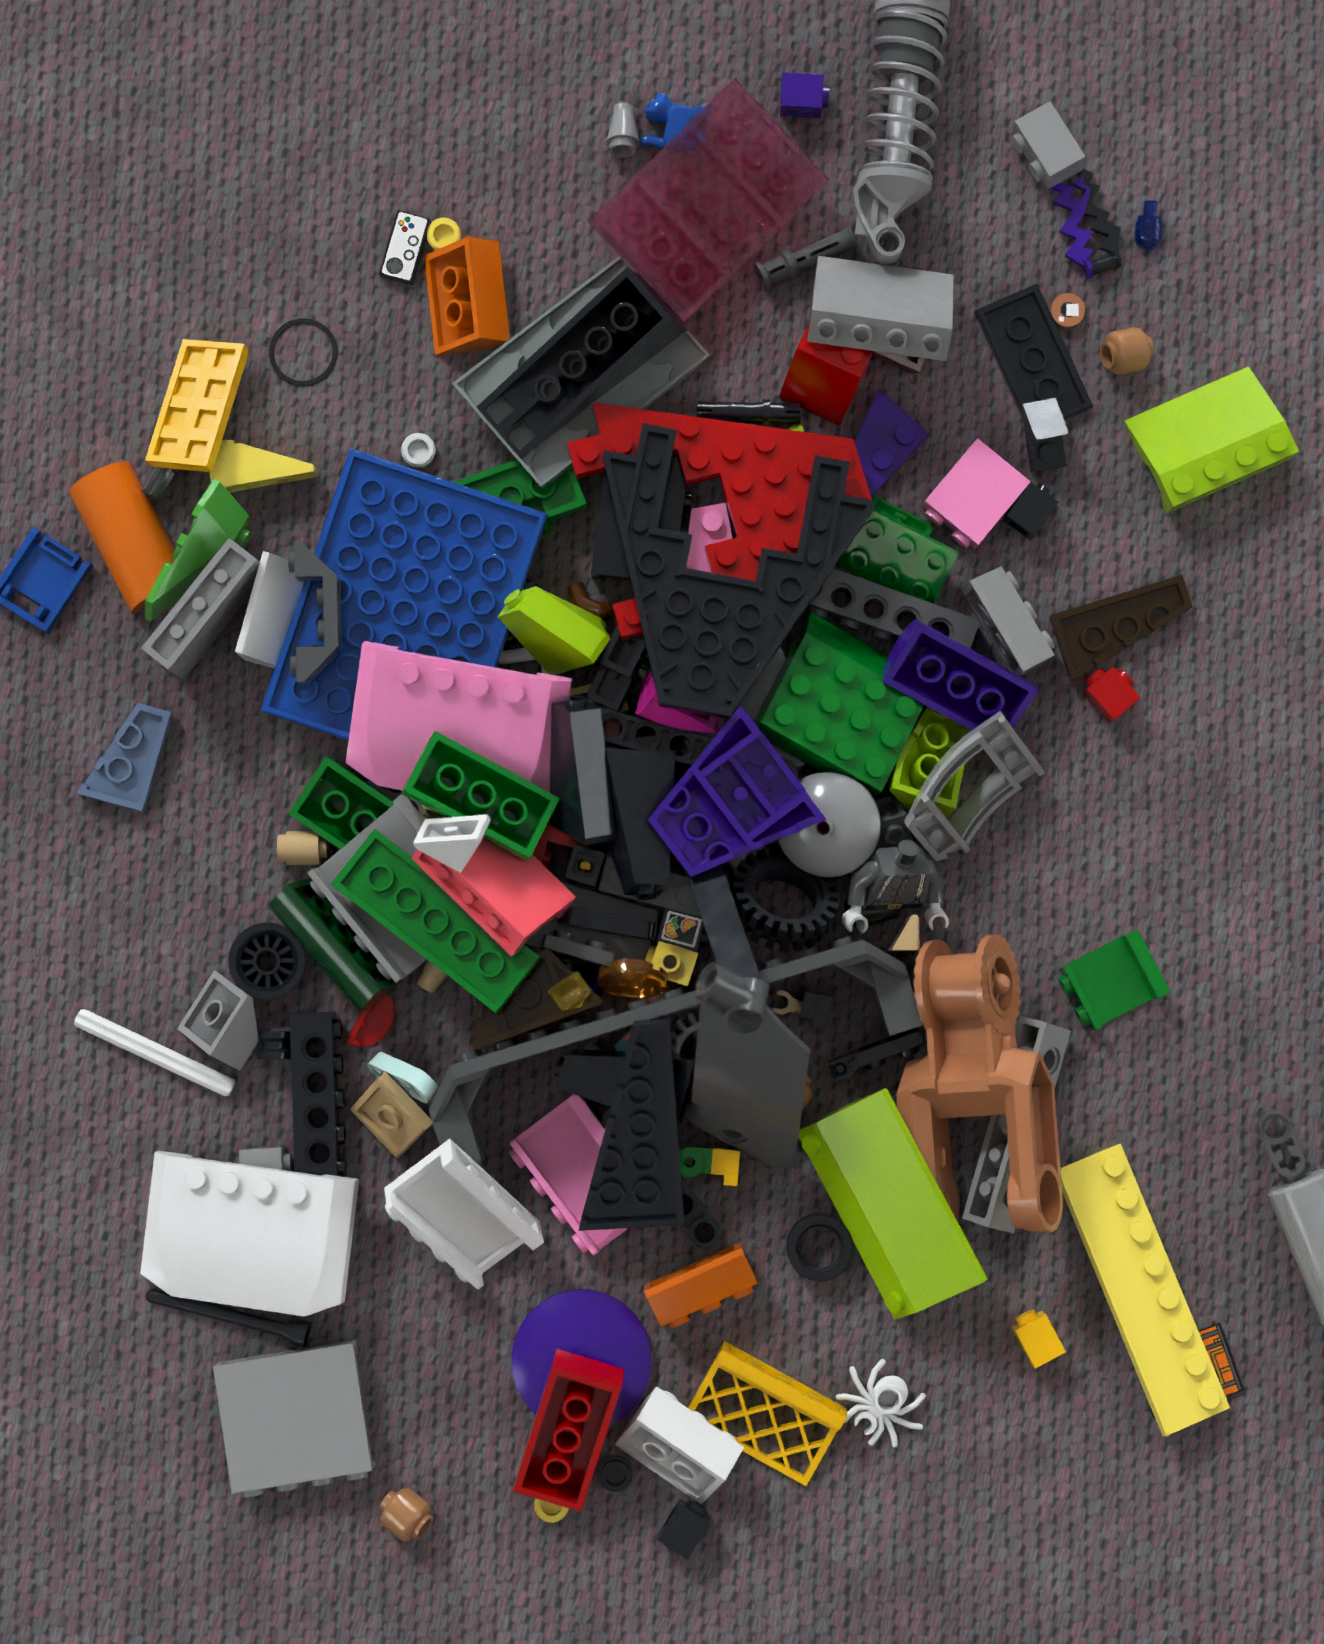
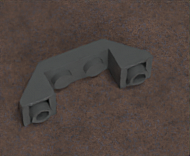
[288,541,342,686]

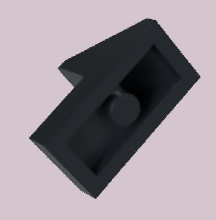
[1021,397,1069,472]

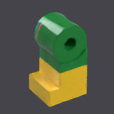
[680,1146,740,1186]

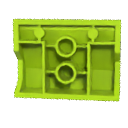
[1124,366,1299,514]

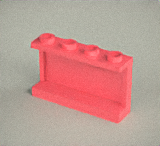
[411,838,576,957]

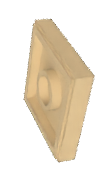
[350,1071,433,1159]

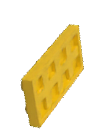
[145,339,249,472]

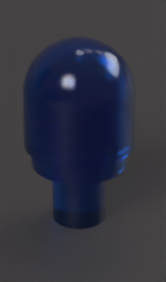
[1134,200,1163,250]

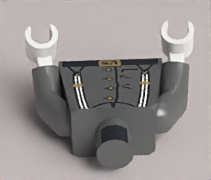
[842,840,949,933]

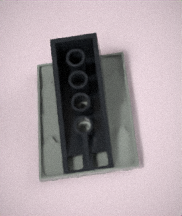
[452,254,712,488]

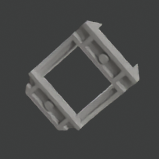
[904,711,1045,861]

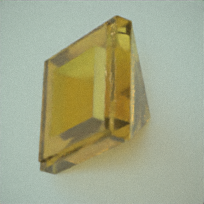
[548,971,591,1011]

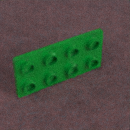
[836,495,959,603]

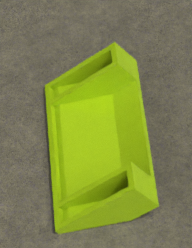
[799,1088,988,1320]

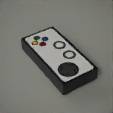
[379,210,431,286]

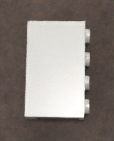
[384,1139,544,1290]

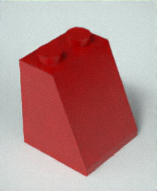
[779,321,874,426]

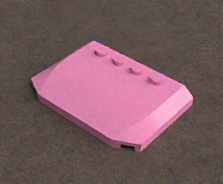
[345,641,573,793]

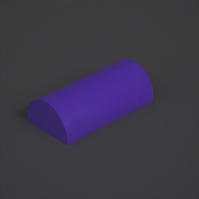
[882,620,1039,731]

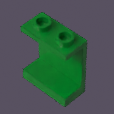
[1058,930,1171,1030]

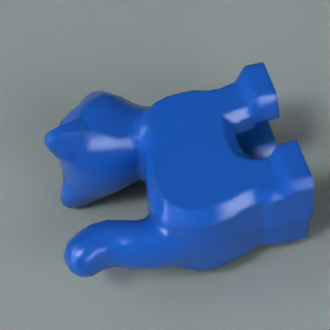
[640,93,706,153]

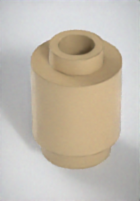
[277,831,329,866]

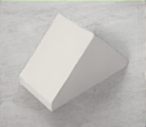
[413,814,491,873]

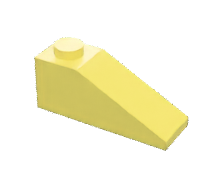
[209,440,318,493]

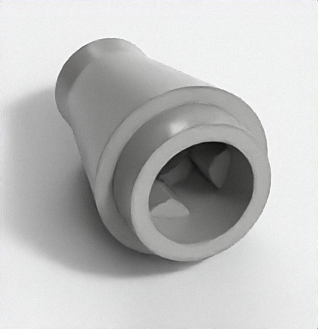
[606,103,640,158]

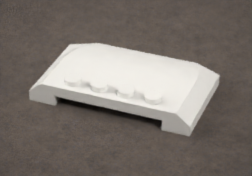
[140,1151,359,1317]

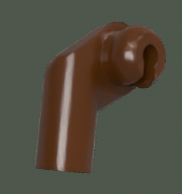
[567,582,613,621]

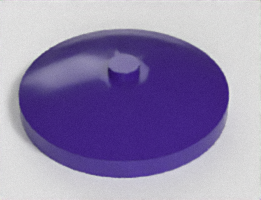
[511,1289,652,1426]

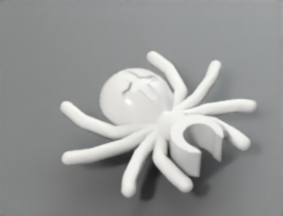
[836,1359,926,1448]

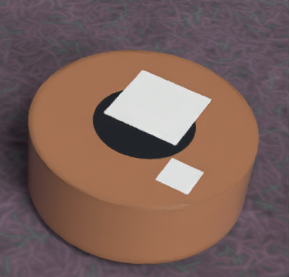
[1050,293,1085,329]

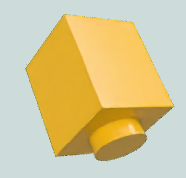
[1011,1309,1066,1369]

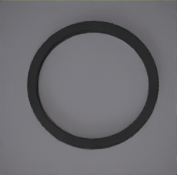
[269,318,337,386]

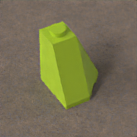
[498,586,610,675]

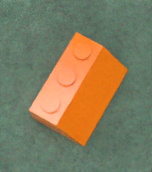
[424,236,510,355]
[644,1242,758,1329]

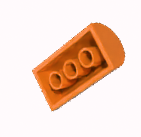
[69,461,176,615]

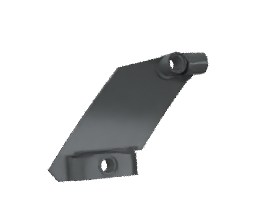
[685,963,811,1168]

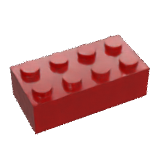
[513,1349,625,1512]

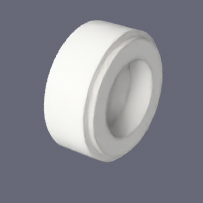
[401,433,436,468]

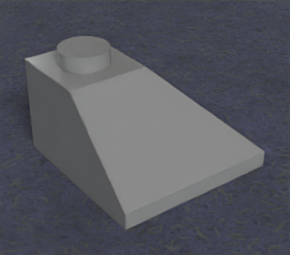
[177,970,259,1071]

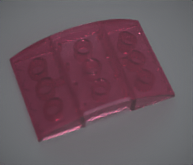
[587,78,829,323]

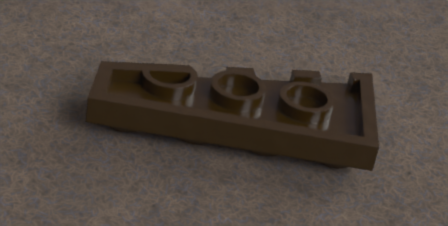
[1049,575,1193,682]

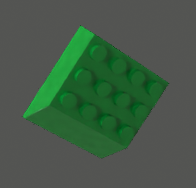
[754,612,924,797]

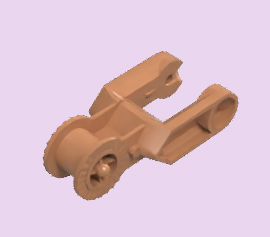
[896,934,1062,1233]

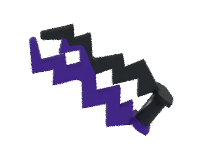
[1051,169,1121,279]

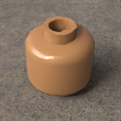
[1100,327,1154,375]
[379,1487,433,1542]

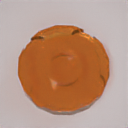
[597,959,668,999]

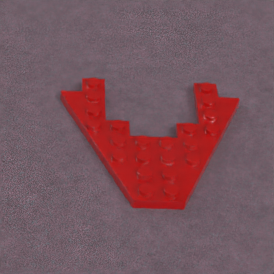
[567,403,872,641]

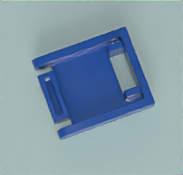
[0,528,93,634]

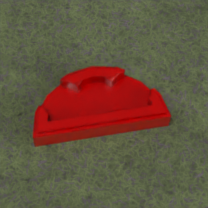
[345,993,396,1048]

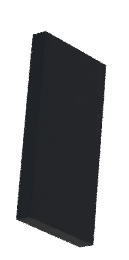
[974,284,1093,420]

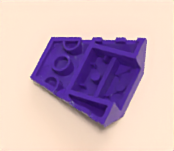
[648,705,827,877]

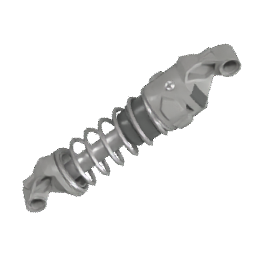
[851,0,951,265]

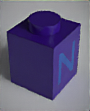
[780,72,829,118]

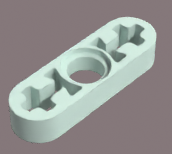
[367,1052,439,1103]

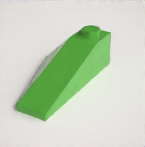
[145,479,252,621]

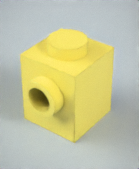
[644,941,699,987]

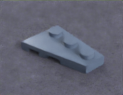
[76,703,173,812]

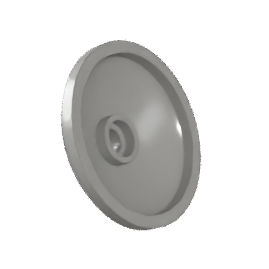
[778,772,881,877]

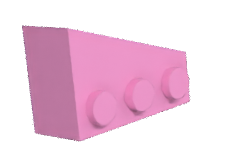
[686,503,732,573]

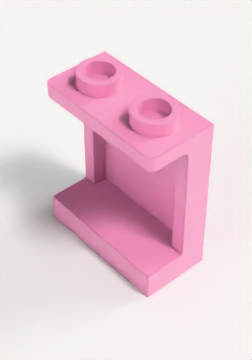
[922,438,1031,550]

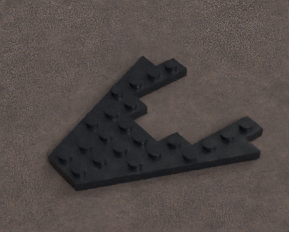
[603,423,876,719]

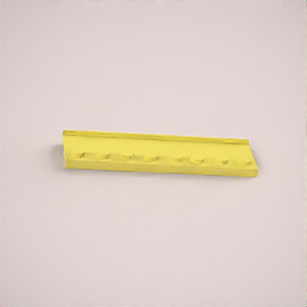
[1060,1143,1230,1437]

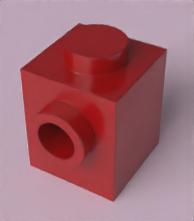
[1082,667,1141,723]

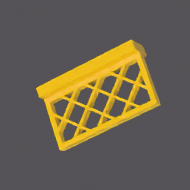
[688,1341,847,1486]

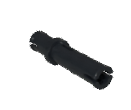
[697,399,801,426]

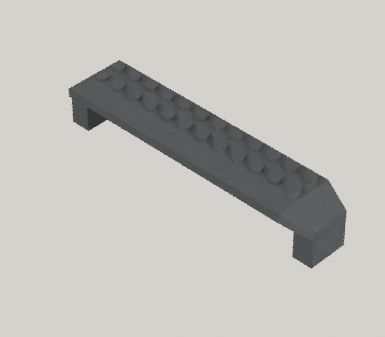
[429,936,923,1162]

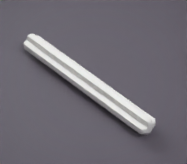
[74,1009,236,1096]

